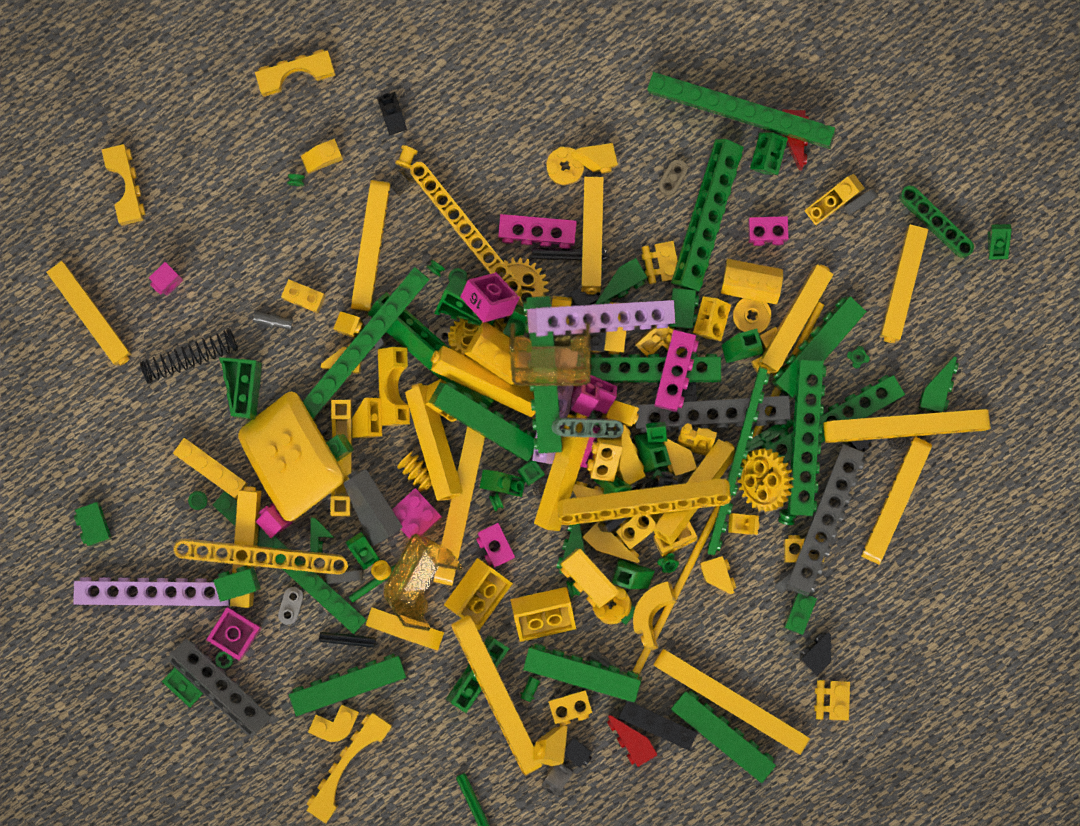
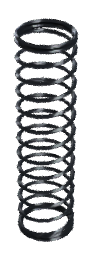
[140,328,238,384]

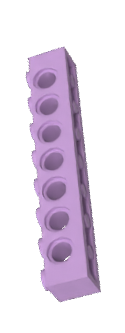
[527,300,675,336]
[73,577,230,606]

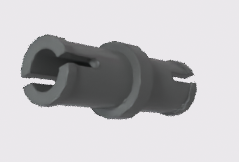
[253,311,293,330]

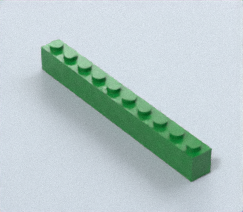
[647,72,836,149]

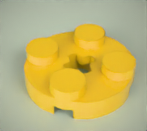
[546,147,584,185]
[733,298,771,333]
[592,586,632,624]

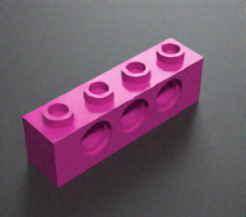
[498,214,577,249]
[655,330,699,412]

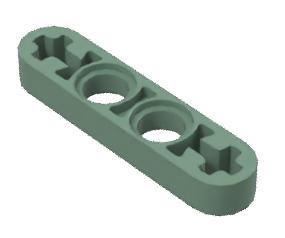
[552,418,624,438]

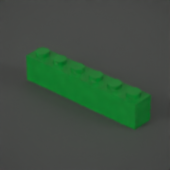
[771,296,867,398]
[429,382,536,462]
[523,643,642,703]
[289,654,407,717]
[670,690,776,783]

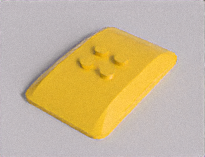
[238,391,344,521]

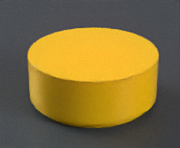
[371,560,391,580]

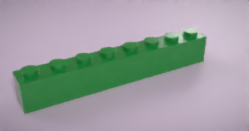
[367,292,495,409]
[523,296,563,454]

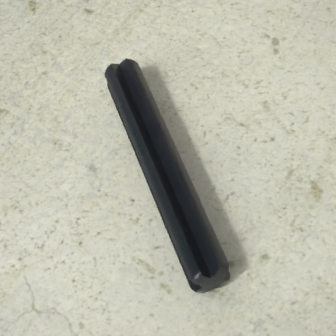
[531,248,607,261]

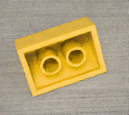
[721,259,783,305]
[464,322,531,385]
[559,549,619,608]
[444,558,513,630]
[510,587,576,642]

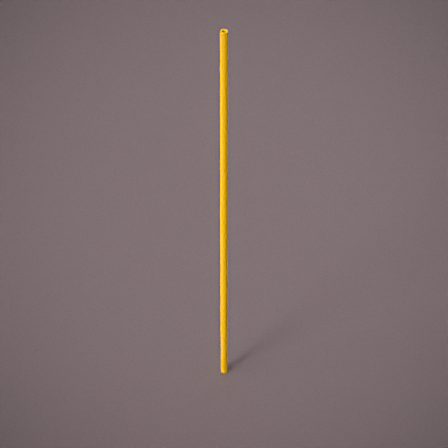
[633,302,824,674]

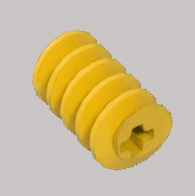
[397,450,432,492]

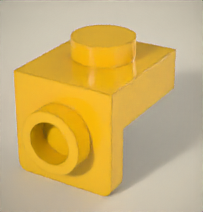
[728,513,760,535]

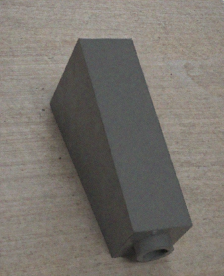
[343,469,403,547]

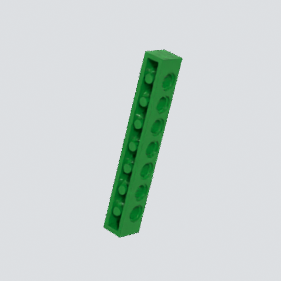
[671,139,744,292]
[574,354,721,383]
[787,360,826,516]
[761,375,905,464]

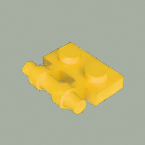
[641,241,678,284]
[677,423,717,456]
[814,680,850,721]

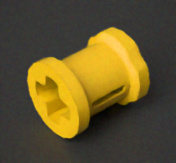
[395,145,418,169]

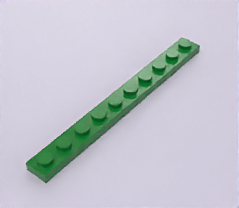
[303,267,430,419]
[707,366,770,556]
[212,491,367,634]

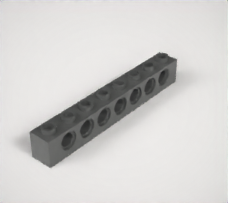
[635,396,791,433]
[786,444,866,597]

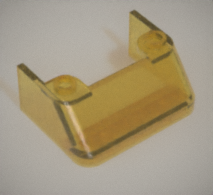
[510,323,591,386]
[384,534,463,631]

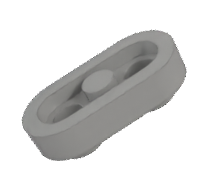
[278,587,304,625]

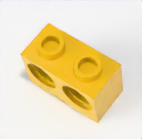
[281,279,326,314]
[693,296,731,341]
[587,438,623,482]
[616,514,660,550]
[654,521,697,557]
[784,535,824,563]
[548,690,592,726]

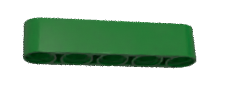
[899,186,974,258]

